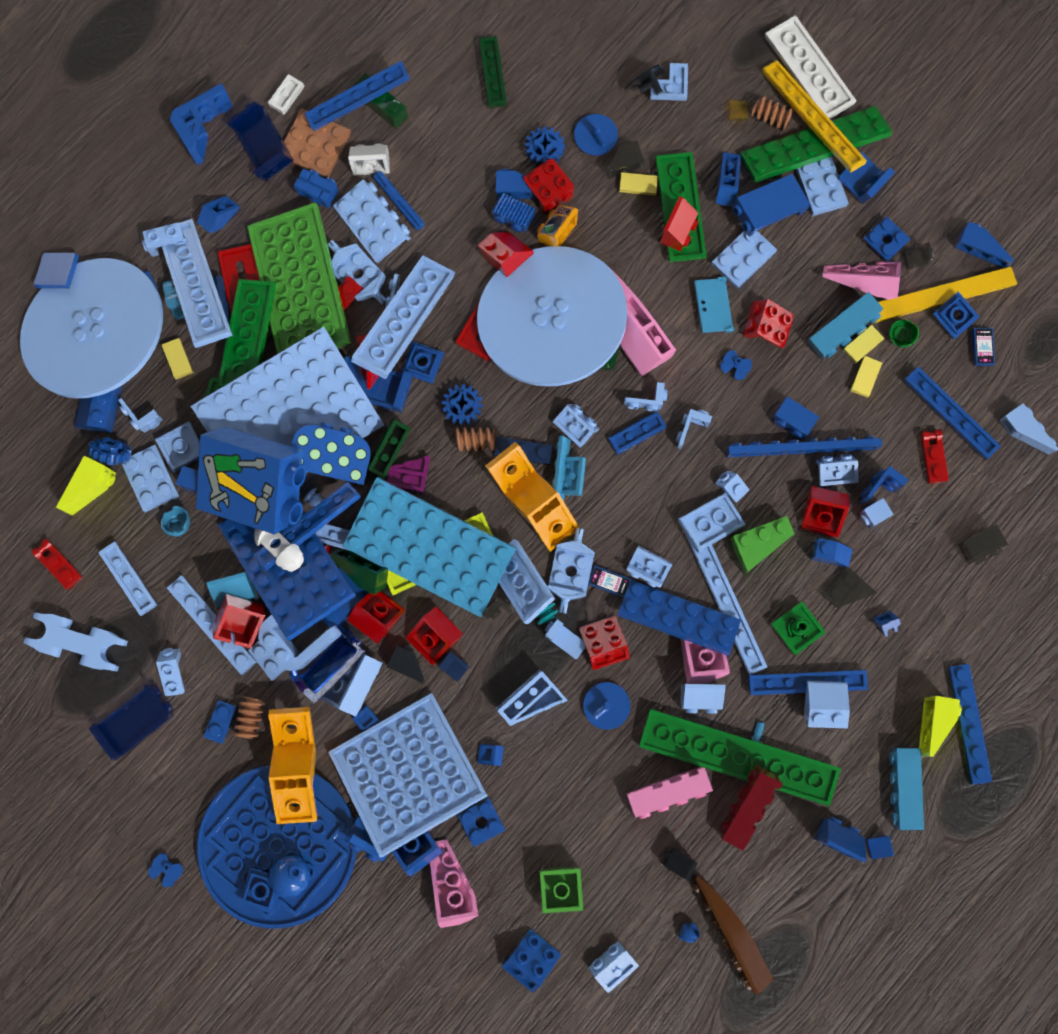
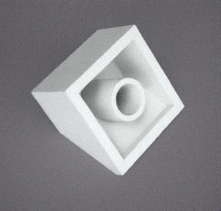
[349,143,390,175]

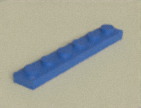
[305,61,410,131]
[904,366,1001,460]
[254,481,360,570]
[948,664,992,785]
[748,670,868,695]

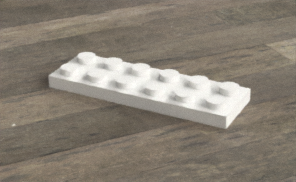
[764,15,856,119]

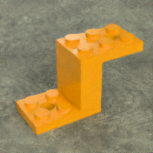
[485,442,580,552]
[268,707,317,824]

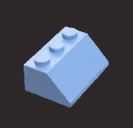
[318,645,382,717]

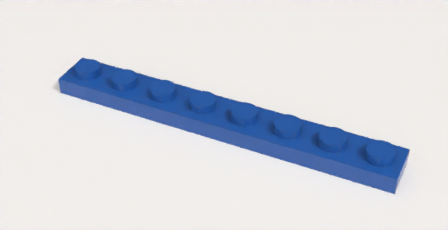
[726,436,882,458]

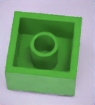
[540,867,583,913]

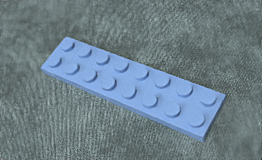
[162,219,233,348]
[351,255,455,379]

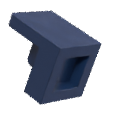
[439,651,469,682]

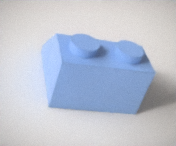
[804,681,850,728]
[681,684,725,714]

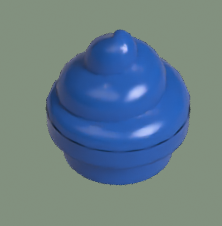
[678,922,700,943]

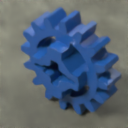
[525,126,565,166]
[442,384,483,426]
[88,437,132,465]

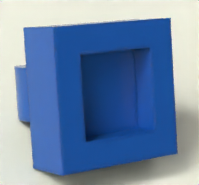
[873,611,901,637]

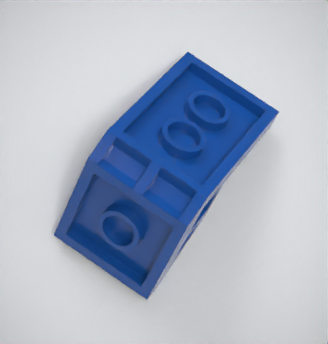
[170,83,233,165]

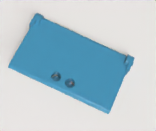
[694,277,734,333]

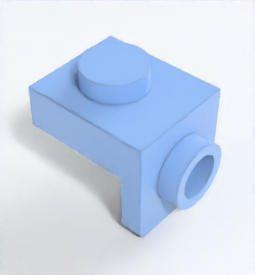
[715,471,749,503]

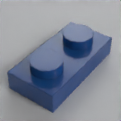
[203,700,238,744]

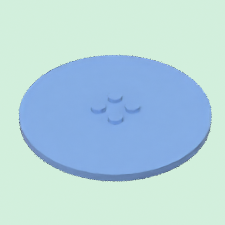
[477,246,627,386]
[20,258,163,398]

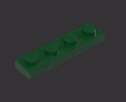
[479,36,507,108]

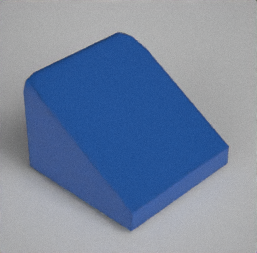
[478,744,504,766]
[866,835,894,859]

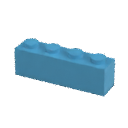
[808,292,883,360]
[889,748,924,830]

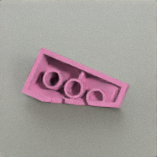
[823,261,901,300]
[681,639,730,684]
[430,839,478,928]

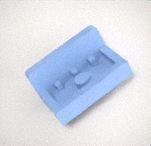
[626,545,673,588]

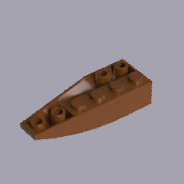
[692,875,774,995]

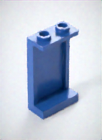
[732,174,810,237]
[345,356,413,413]

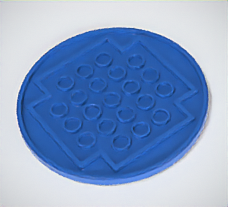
[197,765,357,929]

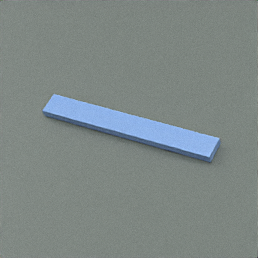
[685,534,767,675]

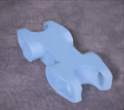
[23,612,128,672]

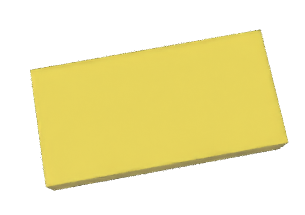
[619,172,658,196]
[843,325,884,364]
[162,338,194,380]
[850,356,882,398]

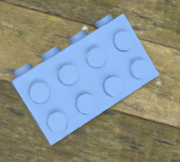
[333,179,411,263]

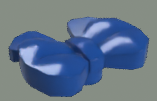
[720,350,752,380]
[149,853,184,887]

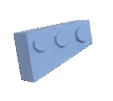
[495,670,568,726]

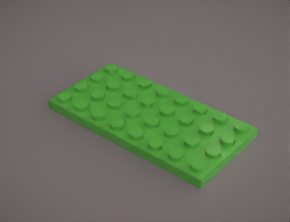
[247,203,352,354]

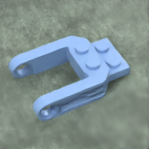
[248,615,342,681]

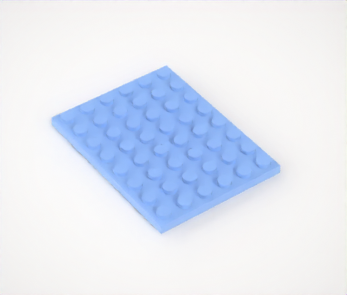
[191,327,384,473]

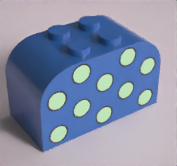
[291,422,370,485]

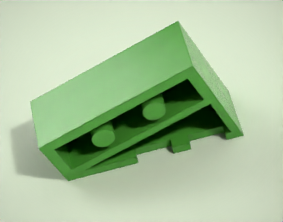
[730,516,794,575]

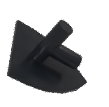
[624,64,665,95]

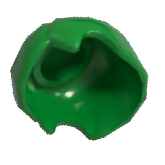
[888,319,919,348]

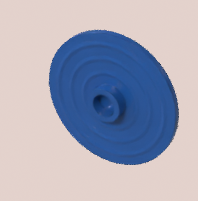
[574,114,618,156]
[583,682,630,730]

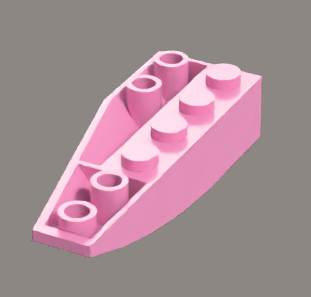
[609,267,676,376]

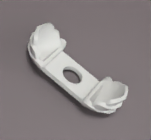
[254,529,304,572]

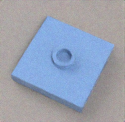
[155,421,200,473]

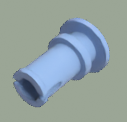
[303,488,324,507]

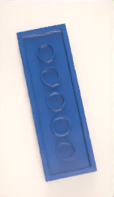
[618,580,741,656]

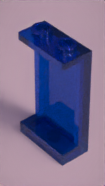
[227,102,294,181]
[289,625,366,704]
[89,684,175,760]

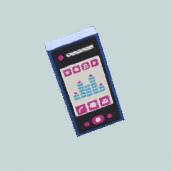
[972,328,995,366]
[588,566,631,598]

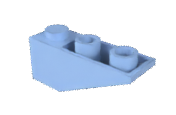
[999,403,1058,455]

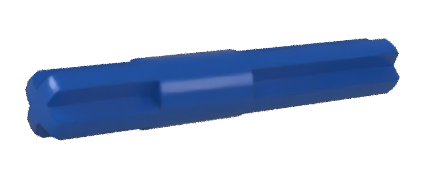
[373,171,425,230]

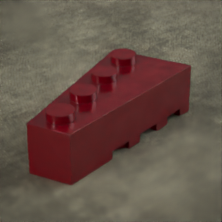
[719,765,783,851]

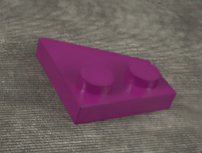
[387,456,430,493]

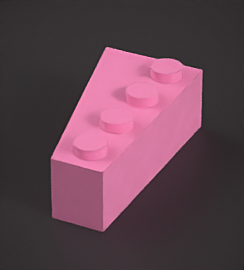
[626,767,713,819]

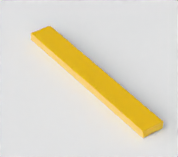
[762,60,866,173]
[874,267,1017,323]

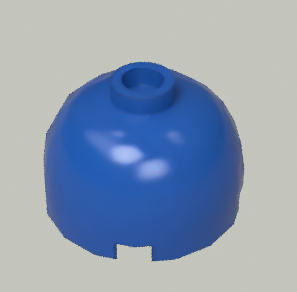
[268,856,310,898]

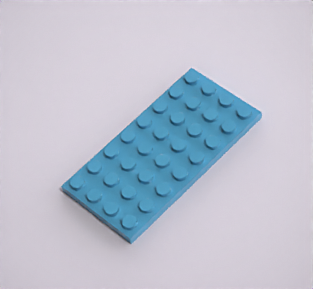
[342,477,516,617]

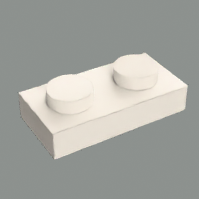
[268,74,305,115]

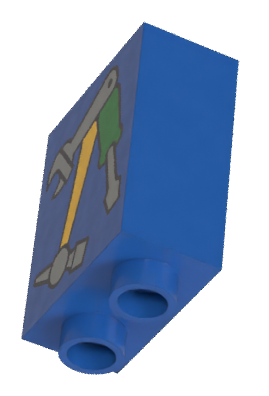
[196,427,306,534]

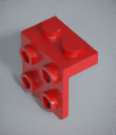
[524,159,574,215]
[743,299,794,348]

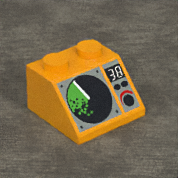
[537,205,578,247]

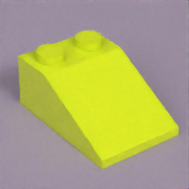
[56,456,116,515]
[919,696,962,757]

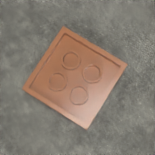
[277,109,351,179]

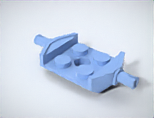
[328,240,386,305]
[548,528,595,613]

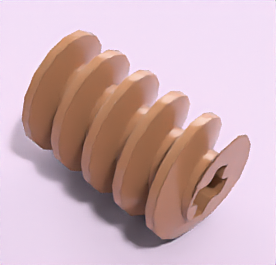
[751,96,792,132]
[456,427,495,451]
[233,696,265,739]

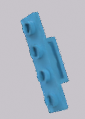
[552,436,586,501]

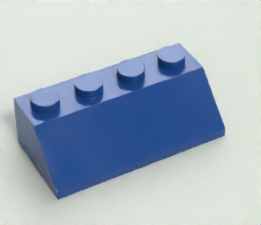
[74,386,122,433]

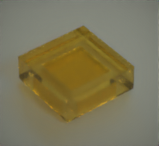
[729,101,749,121]

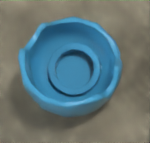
[160,506,191,537]

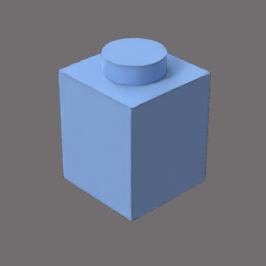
[859,498,894,529]

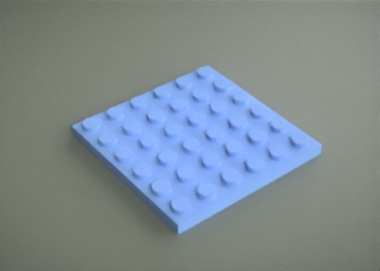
[329,693,488,858]

